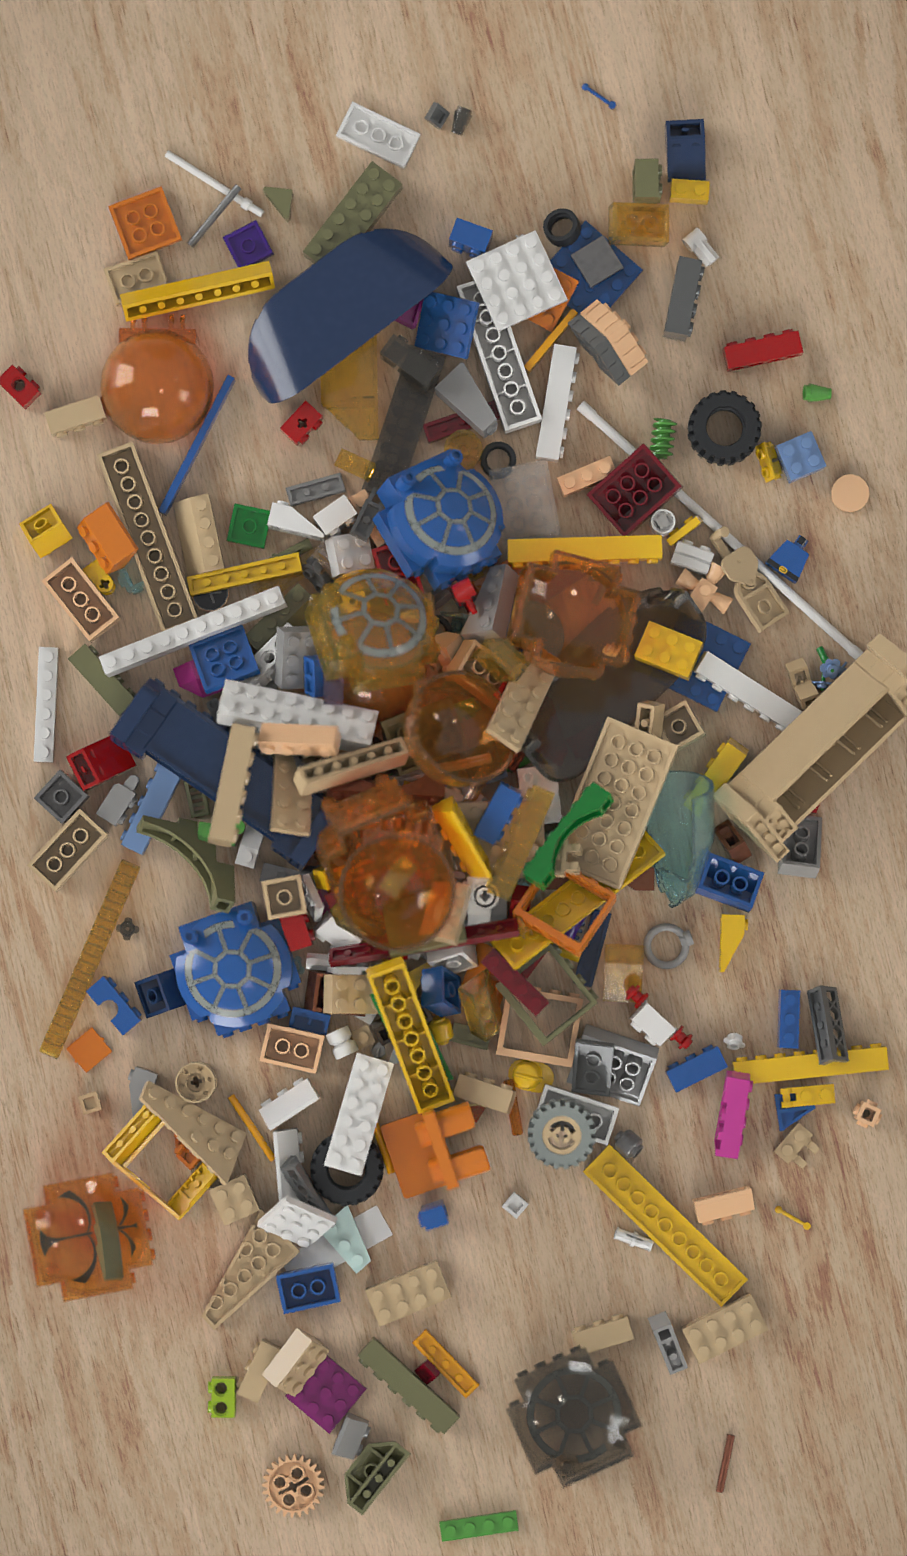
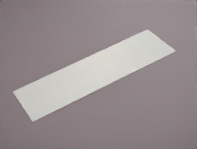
[284,1206,393,1272]

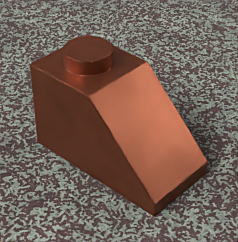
[712,819,752,863]

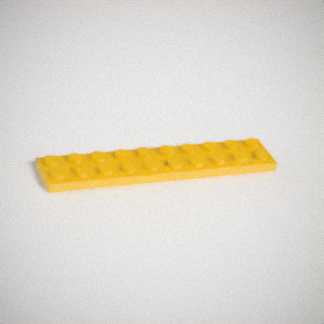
[490,830,666,970]
[583,1144,748,1307]

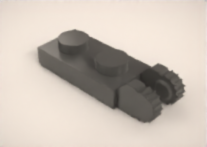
[349,487,384,542]

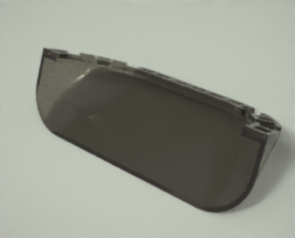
[521,587,707,782]

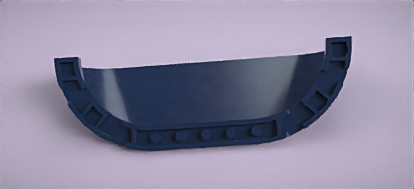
[248,228,453,404]

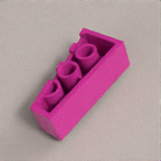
[714,1070,753,1159]

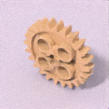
[262,1453,325,1518]

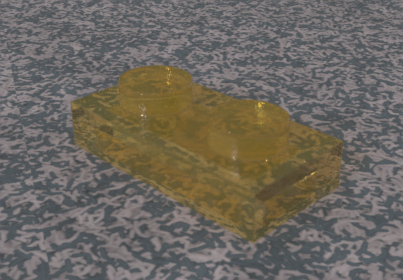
[334,448,376,481]

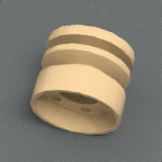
[175,1061,217,1103]

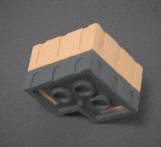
[568,299,648,386]

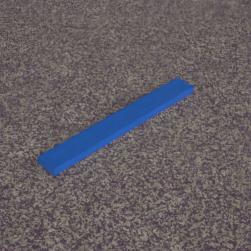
[159,375,235,516]

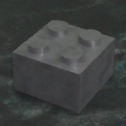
[34,770,90,825]

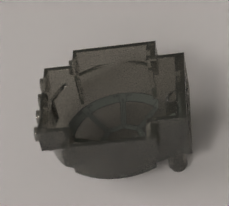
[506,1345,642,1488]

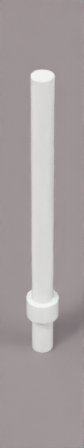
[165,150,265,217]

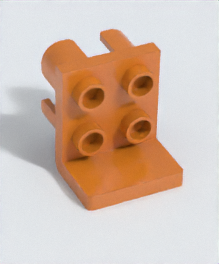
[380,1101,491,1199]

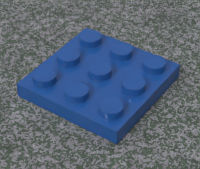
[414,292,480,359]
[188,624,261,695]

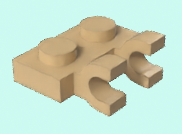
[555,838,583,878]
[773,1122,820,1169]

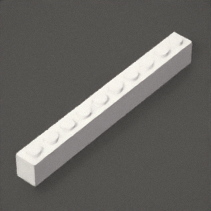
[99,586,288,678]

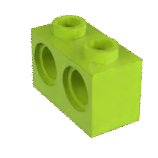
[208,1376,236,1418]

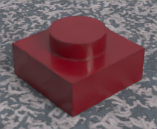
[414,1359,441,1385]

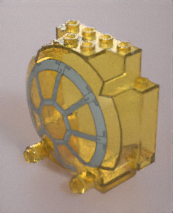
[304,568,441,694]

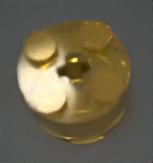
[444,429,483,470]

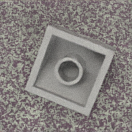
[331,1412,371,1460]

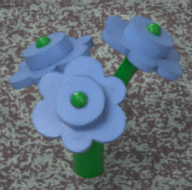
[812,646,848,691]

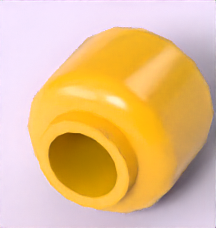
[428,1016,454,1046]

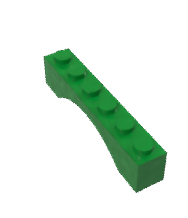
[522,782,614,891]

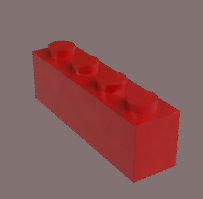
[722,329,804,372]

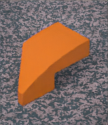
[174,1133,201,1171]

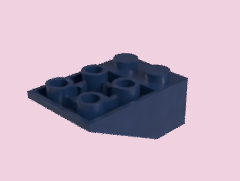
[664,119,706,183]

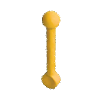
[775,1206,811,1230]

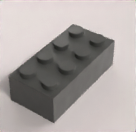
[663,256,705,342]

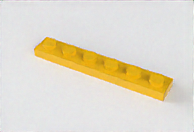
[187,552,303,597]

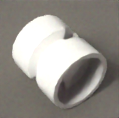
[649,509,676,537]
[325,1025,359,1060]

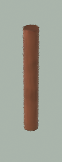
[716,1434,735,1493]

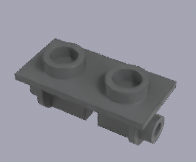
[302,557,335,595]

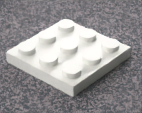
[257,1195,337,1248]

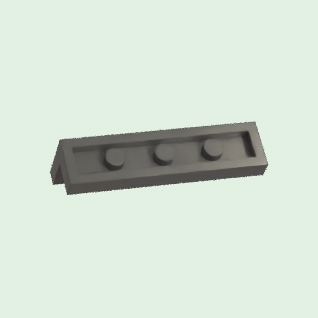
[807,985,849,1065]
[280,1155,336,1228]

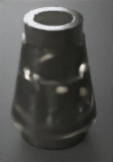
[451,106,472,136]

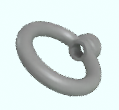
[643,923,694,969]

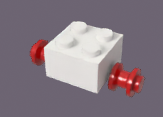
[625,984,693,1049]

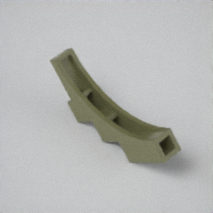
[136,815,235,913]

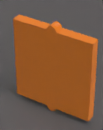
[66,1027,112,1073]

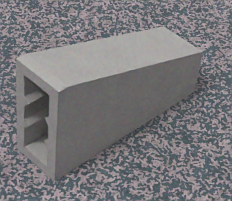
[435,362,498,439]

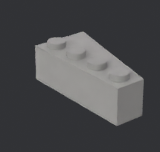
[460,564,519,645]

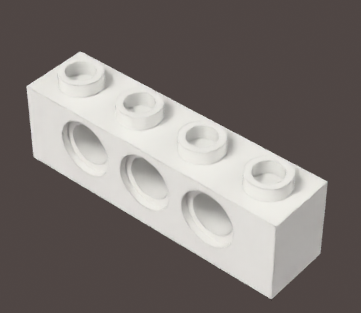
[240,622,291,687]

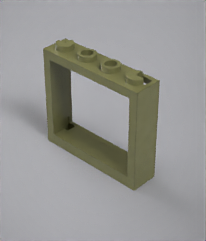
[495,943,598,1046]

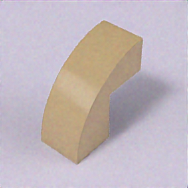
[785,657,819,711]

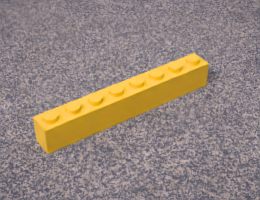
[120,261,275,322]
[507,535,663,568]
[732,1043,889,1084]

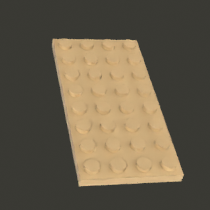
[567,717,679,890]

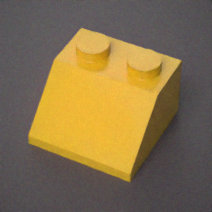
[19,504,73,559]

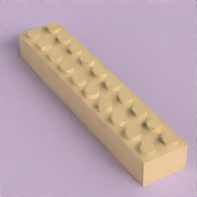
[97,441,198,631]

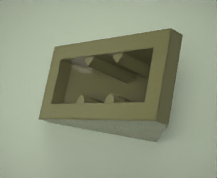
[263,186,293,222]

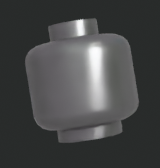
[614,1130,643,1158]

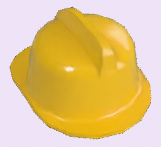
[508,1059,554,1093]

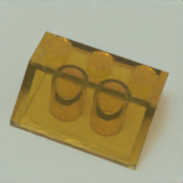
[458,968,502,1042]

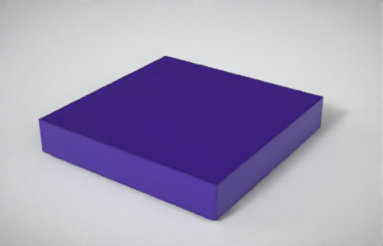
[222,220,274,268]

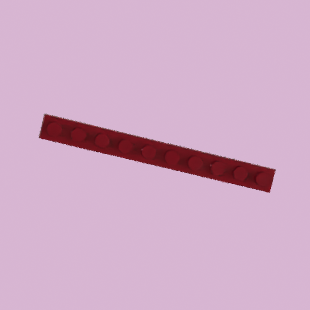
[329,917,520,968]

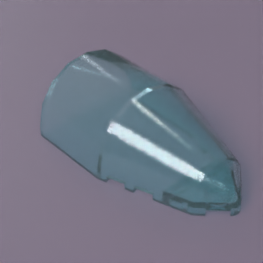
[645,770,715,908]

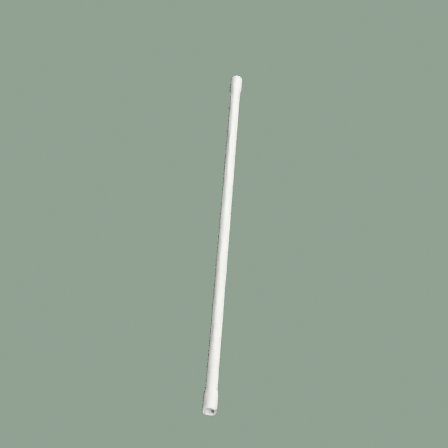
[577,401,864,660]

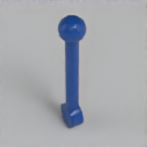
[582,83,616,109]

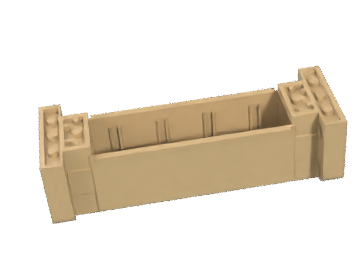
[713,633,907,863]

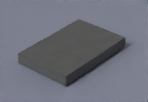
[571,1038,615,1097]

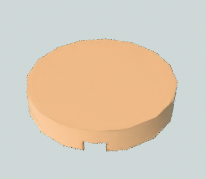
[831,474,869,513]

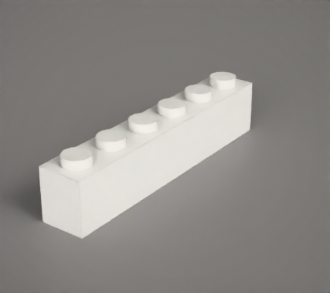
[535,344,580,463]
[693,651,802,732]

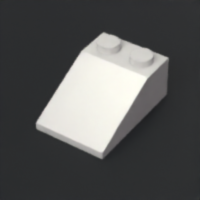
[267,500,326,542]

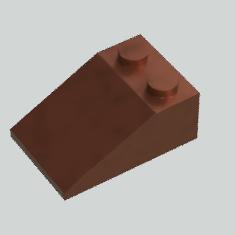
[304,971,366,1017]

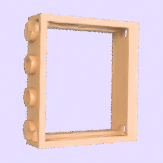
[496,986,583,1067]

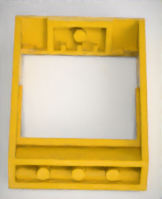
[102,1105,218,1221]

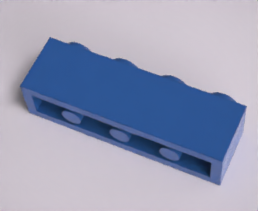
[418,1199,449,1231]

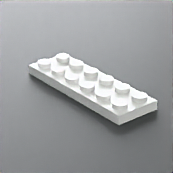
[324,1053,394,1176]

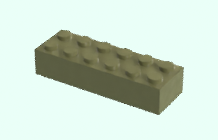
[303,161,403,263]

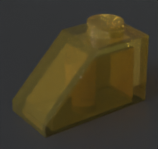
[379,856,419,899]

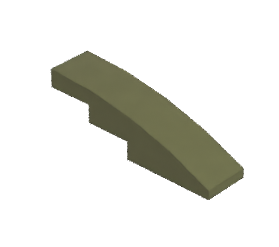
[91,1201,124,1281]

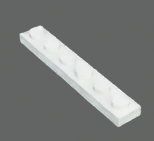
[34,647,59,763]

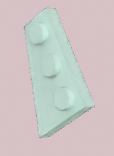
[323,1205,371,1274]

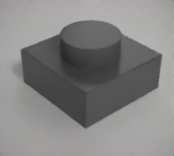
[425,102,450,129]

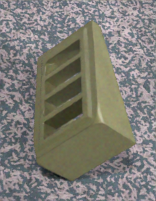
[183,780,210,818]

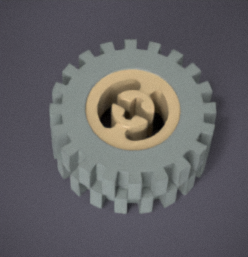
[528,1098,596,1169]

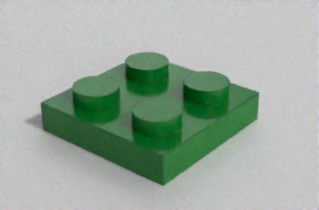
[226,503,270,549]

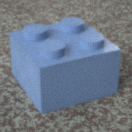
[775,431,826,484]

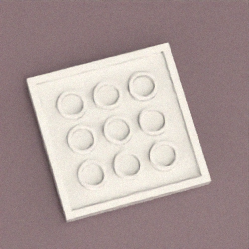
[466,230,568,332]

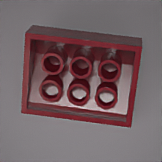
[586,443,684,536]

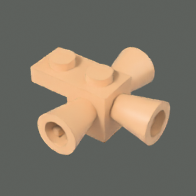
[675,562,734,620]

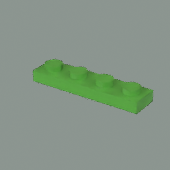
[439,1510,519,1542]

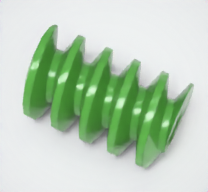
[649,418,677,460]

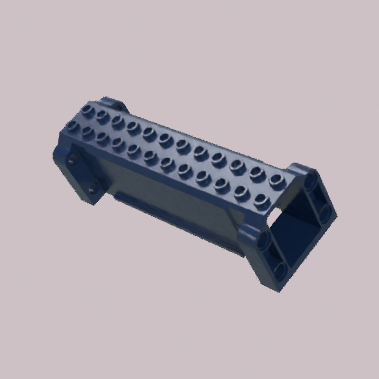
[110,678,342,871]

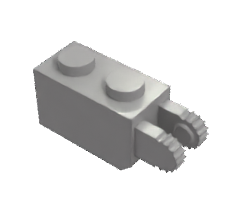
[96,775,140,826]

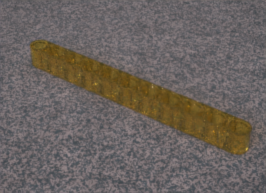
[39,859,140,1059]

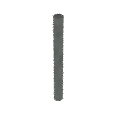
[187,185,241,248]

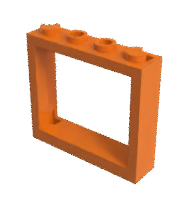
[513,871,616,957]

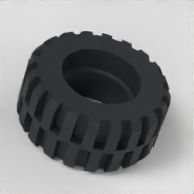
[687,390,762,466]
[310,1134,384,1206]

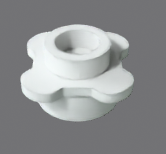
[723,1033,745,1050]

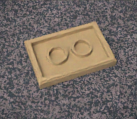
[103,251,168,306]

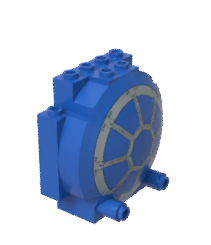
[372,449,506,591]
[169,901,302,1038]

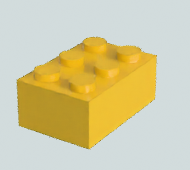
[634,621,703,681]

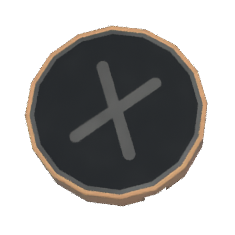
[192,588,229,612]

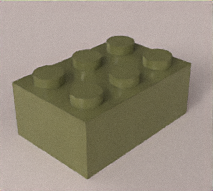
[632,159,662,209]

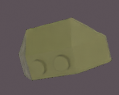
[344,1441,411,1515]

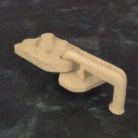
[709,526,790,633]

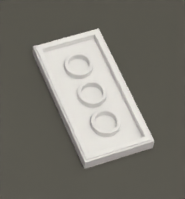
[336,101,421,169]

